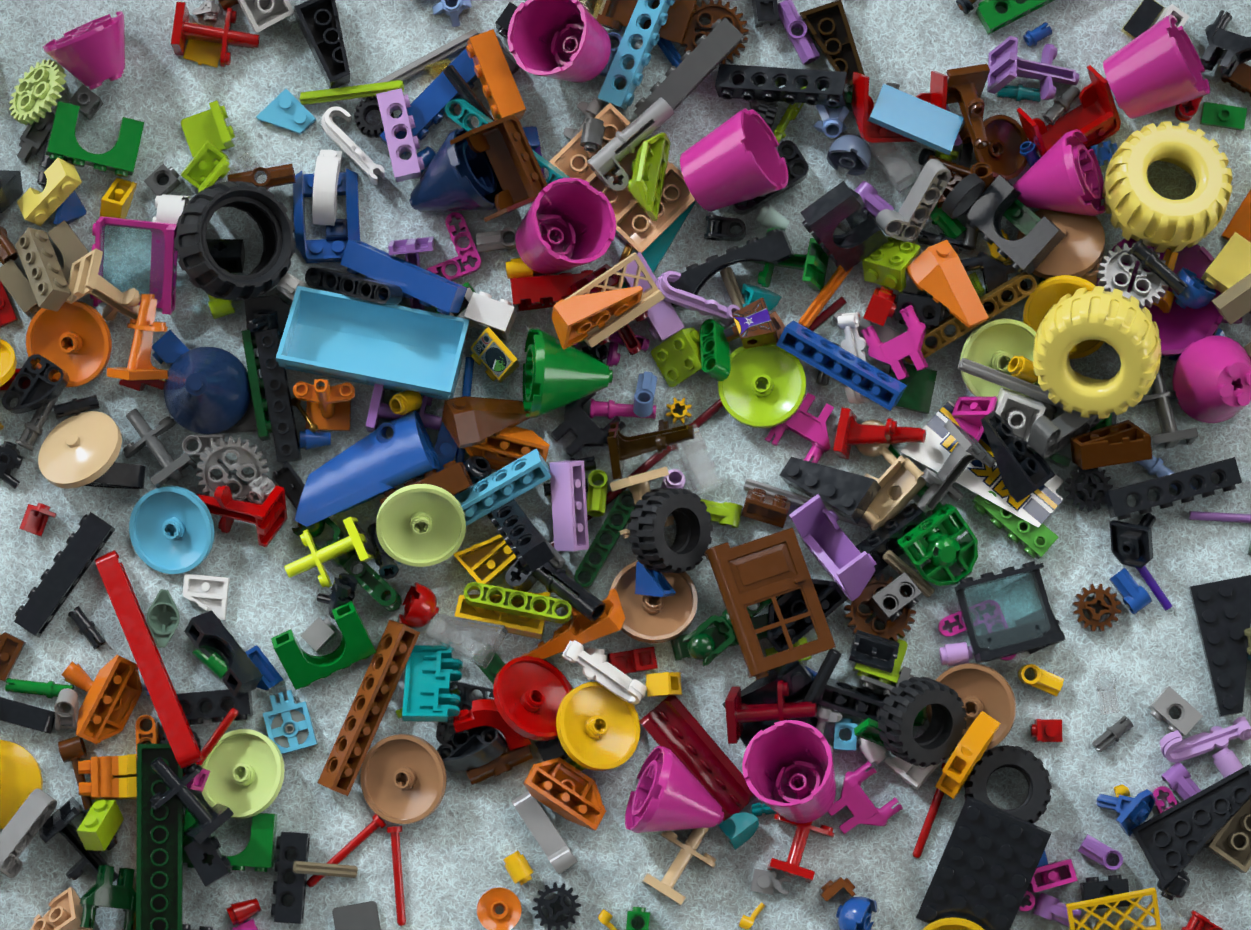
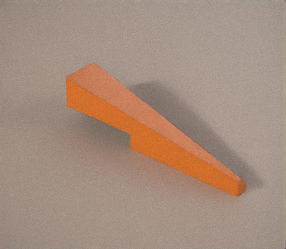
[522,588,625,659]

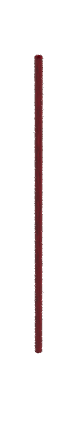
[549,296,847,547]

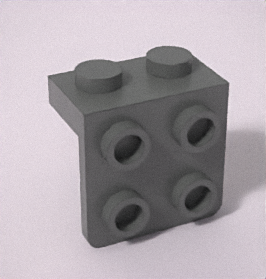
[859,666,914,697]
[332,901,381,930]

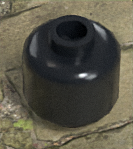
[464,456,492,485]
[1157,870,1190,901]

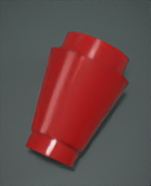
[226,898,261,925]

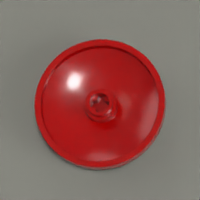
[493,656,572,741]

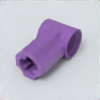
[854,181,894,218]
[1161,762,1201,801]
[1078,834,1123,870]
[1033,892,1082,927]

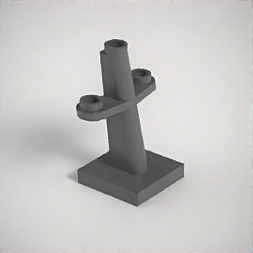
[1137,365,1198,451]
[123,409,197,488]
[917,420,996,513]

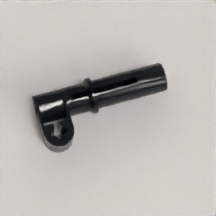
[505,559,605,621]

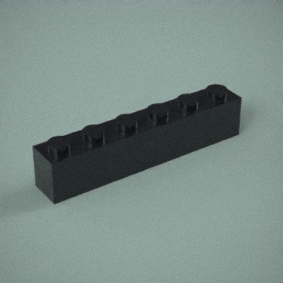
[14,512,115,637]

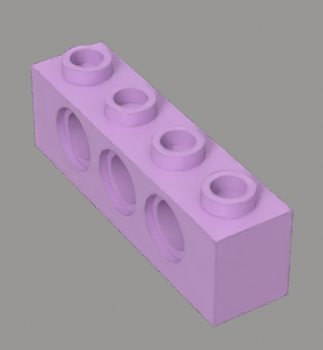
[376,88,425,182]

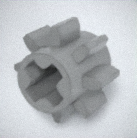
[248,477,275,504]

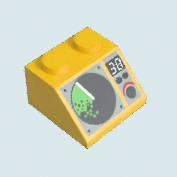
[470,327,519,383]

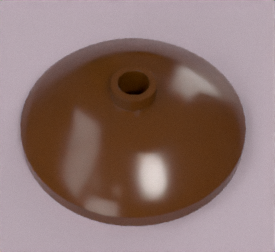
[974,115,1028,180]

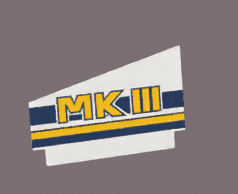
[901,401,1064,527]

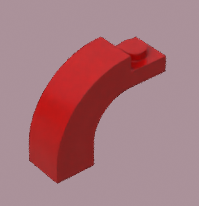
[453,699,531,750]

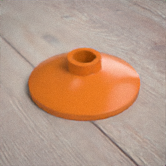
[477,887,522,930]

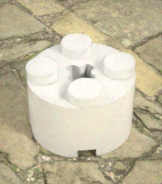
[152,194,191,224]

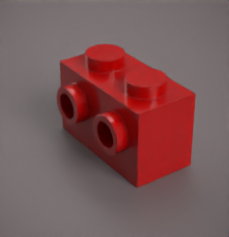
[863,286,897,327]

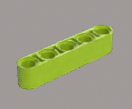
[464,582,572,624]

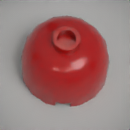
[399,582,439,628]

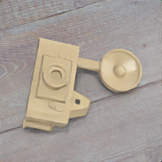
[855,420,927,531]

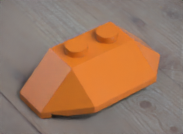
[463,426,550,470]
[76,655,143,744]
[523,757,606,831]

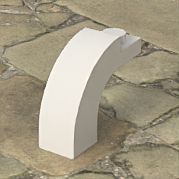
[312,150,343,226]

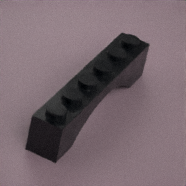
[668,229,795,308]

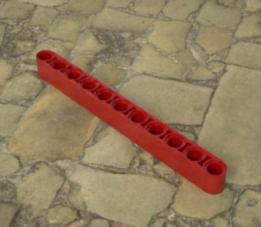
[95,550,203,769]

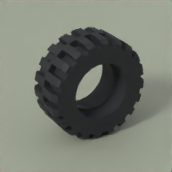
[628,488,713,573]
[878,676,966,767]
[963,745,1052,824]

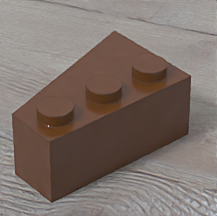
[1070,420,1153,470]

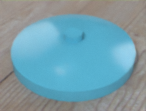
[129,486,215,574]

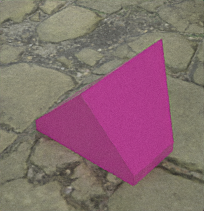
[952,396,998,442]

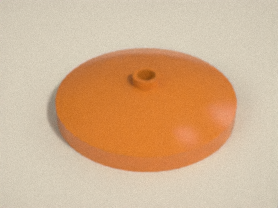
[26,300,112,387]

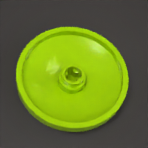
[718,343,806,428]

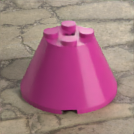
[43,11,125,90]
[1172,335,1251,423]

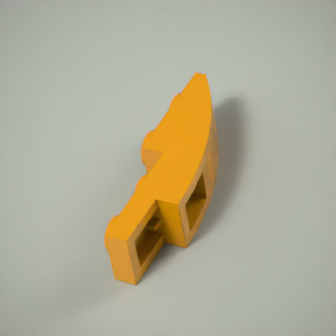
[935,711,1001,799]

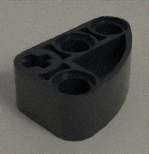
[2,354,69,414]
[84,462,146,489]
[437,726,507,772]

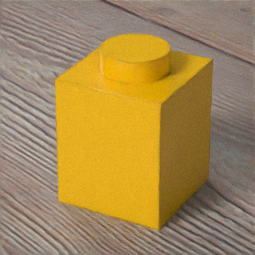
[646,672,682,697]

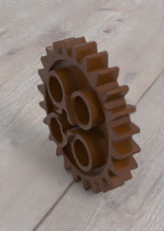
[680,0,749,69]
[844,574,916,642]

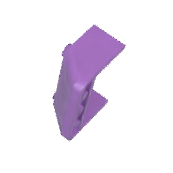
[789,494,876,602]

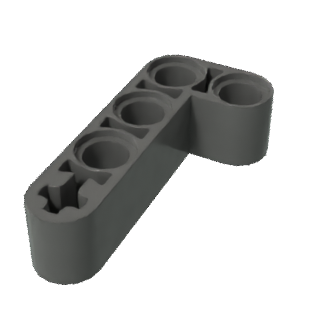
[1028,410,1101,459]

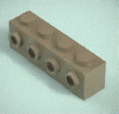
[15,227,71,311]

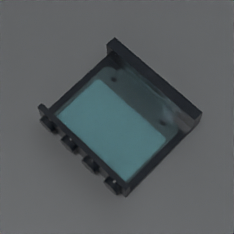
[954,561,1065,664]

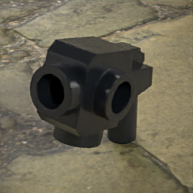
[0,441,23,489]

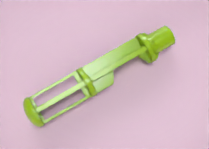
[774,87,806,143]

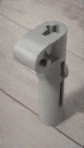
[587,97,675,191]

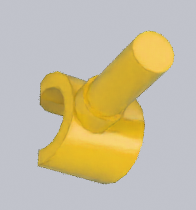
[1114,785,1131,798]
[739,902,765,929]
[598,909,617,930]

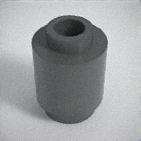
[580,118,605,152]

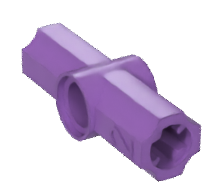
[778,0,820,65]

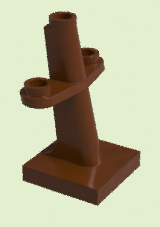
[946,64,990,150]

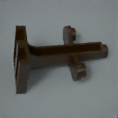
[607,419,694,480]

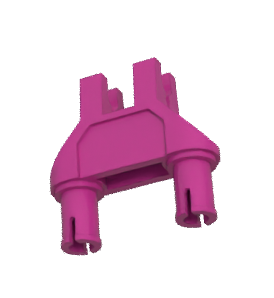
[861,305,928,380]
[765,393,834,463]
[827,761,903,834]

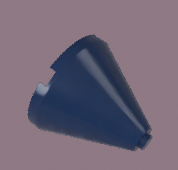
[409,128,503,212]
[164,347,251,434]

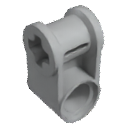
[182,434,225,457]
[54,688,79,731]

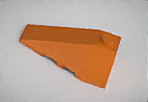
[551,286,643,350]

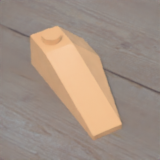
[31,887,93,930]

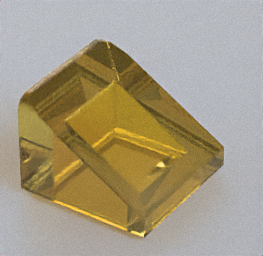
[425,58,451,79]

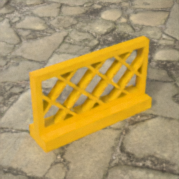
[1066,887,1162,930]

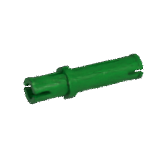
[5,678,74,699]

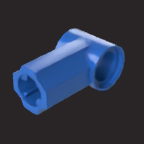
[1109,568,1152,615]

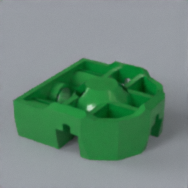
[897,504,978,586]

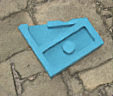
[256,89,316,135]

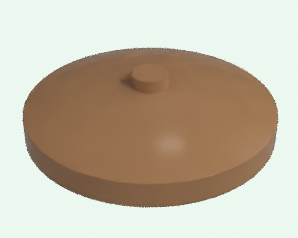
[1017,209,1105,279]
[610,561,698,643]
[926,663,1016,751]
[360,734,447,824]

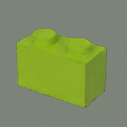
[77,799,124,851]

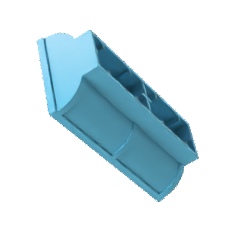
[276,286,470,400]

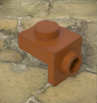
[820,877,856,902]

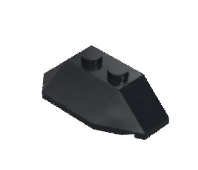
[767,578,848,653]

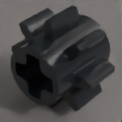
[582,343,608,362]

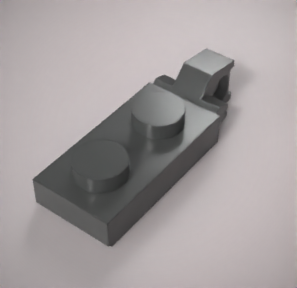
[17,108,55,163]

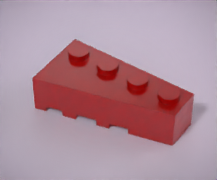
[510,270,594,312]

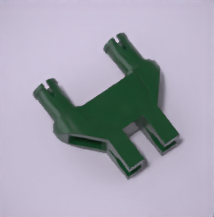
[80,865,136,930]

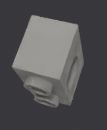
[1149,686,1203,737]

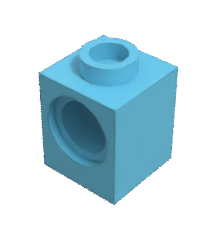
[833,718,858,751]

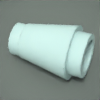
[756,205,790,232]

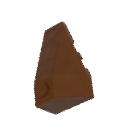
[442,396,530,449]

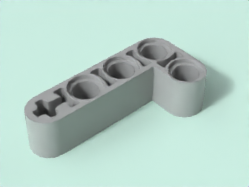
[876,159,951,242]
[0,788,57,878]
[511,791,578,874]

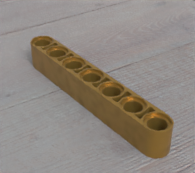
[904,272,1037,364]

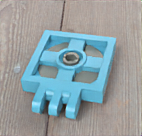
[262,690,318,754]

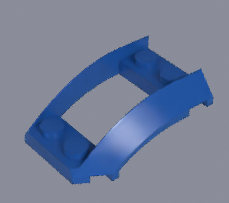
[293,168,361,263]

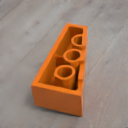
[466,29,526,120]

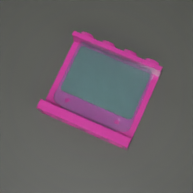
[90,216,178,315]

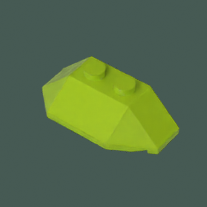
[628,133,671,221]

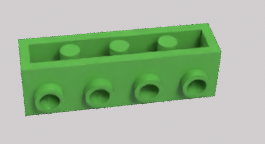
[972,479,1058,559]

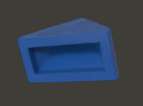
[53,190,87,226]
[635,561,676,597]
[246,645,284,690]

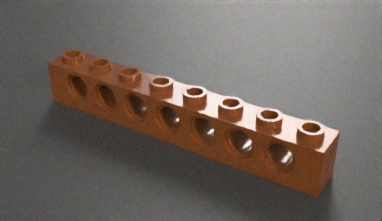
[317,620,420,796]

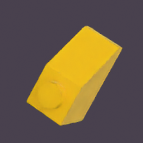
[100,177,137,227]

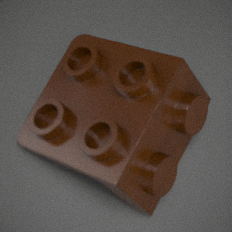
[741,488,791,528]

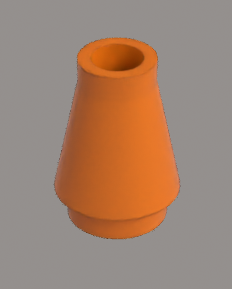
[61,661,94,693]

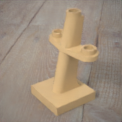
[66,248,141,321]
[610,466,675,539]
[642,828,716,906]

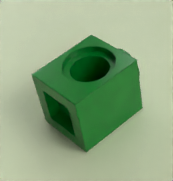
[626,907,650,930]

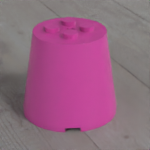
[508,0,611,83]
[1103,14,1210,119]
[680,108,788,212]
[515,178,616,275]
[742,720,836,823]

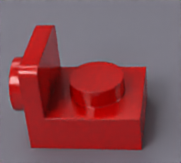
[1031,719,1063,742]

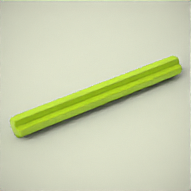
[300,80,404,105]

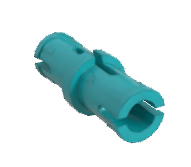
[997,84,1041,102]

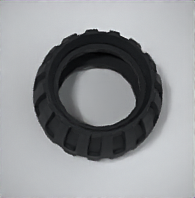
[174,181,296,301]

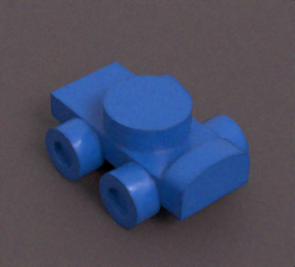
[1090,140,1118,166]

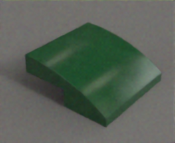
[889,363,937,414]

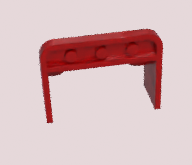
[1017,65,1121,158]
[852,71,948,143]

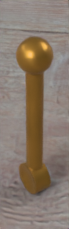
[292,397,318,432]

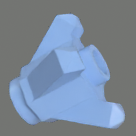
[432,0,472,27]
[814,104,849,138]

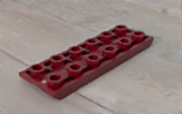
[639,695,756,821]

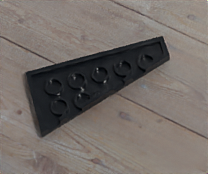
[1189,575,1251,717]
[1131,764,1251,889]

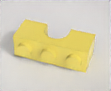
[17,158,82,226]

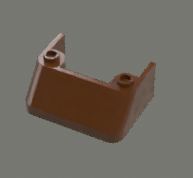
[450,115,547,222]

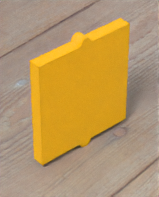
[183,23,222,68]

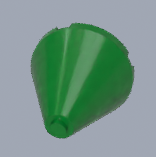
[522,329,613,418]

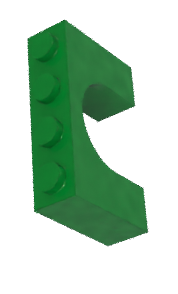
[46,101,144,177]
[271,601,376,690]
[183,810,277,872]

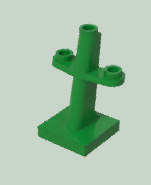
[749,227,830,292]

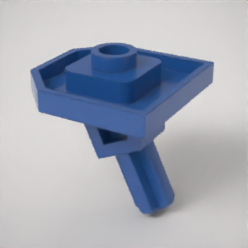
[1097,789,1156,837]

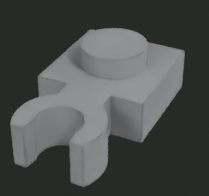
[750,869,791,895]

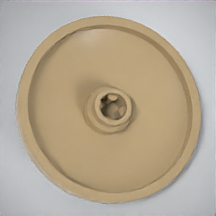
[38,411,122,489]

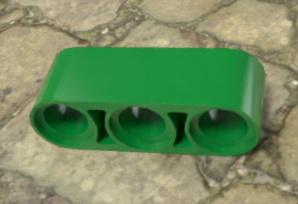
[700,319,731,382]

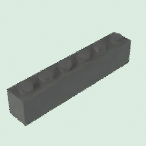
[634,18,745,116]

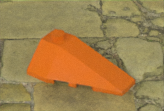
[906,240,989,328]

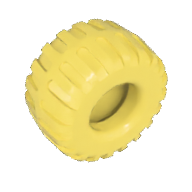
[1102,121,1233,253]
[1033,286,1161,419]

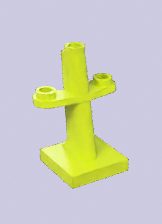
[284,517,374,588]

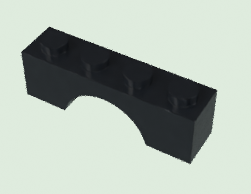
[184,610,263,697]

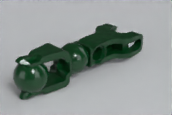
[292,517,403,612]
[682,596,779,667]

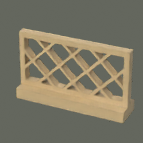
[564,252,665,347]

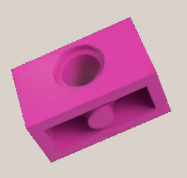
[1029,859,1078,893]

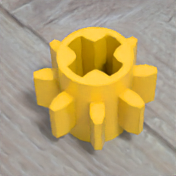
[666,397,692,424]

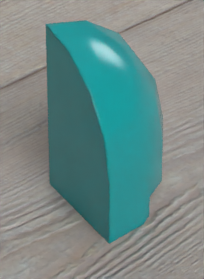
[741,283,782,311]
[718,812,759,850]

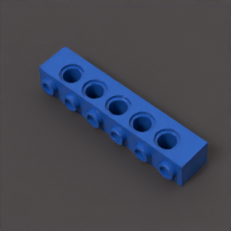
[776,320,907,411]

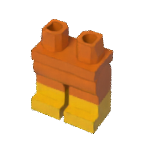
[78,754,137,800]

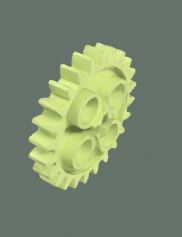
[9,59,66,125]

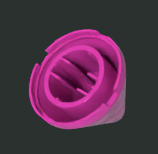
[1013,129,1105,216]
[625,746,724,833]

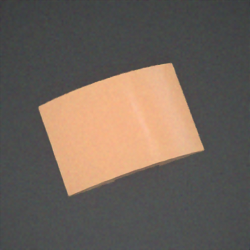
[549,103,695,253]

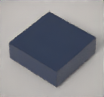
[326,218,348,241]

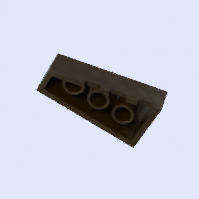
[800,0,865,91]

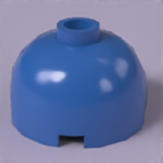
[1172,267,1216,309]
[836,896,877,930]

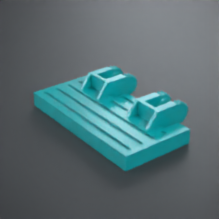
[402,645,463,722]

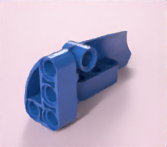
[295,410,441,527]

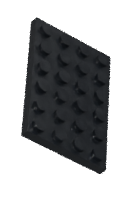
[916,796,1052,930]

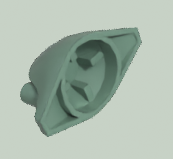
[147,589,180,648]

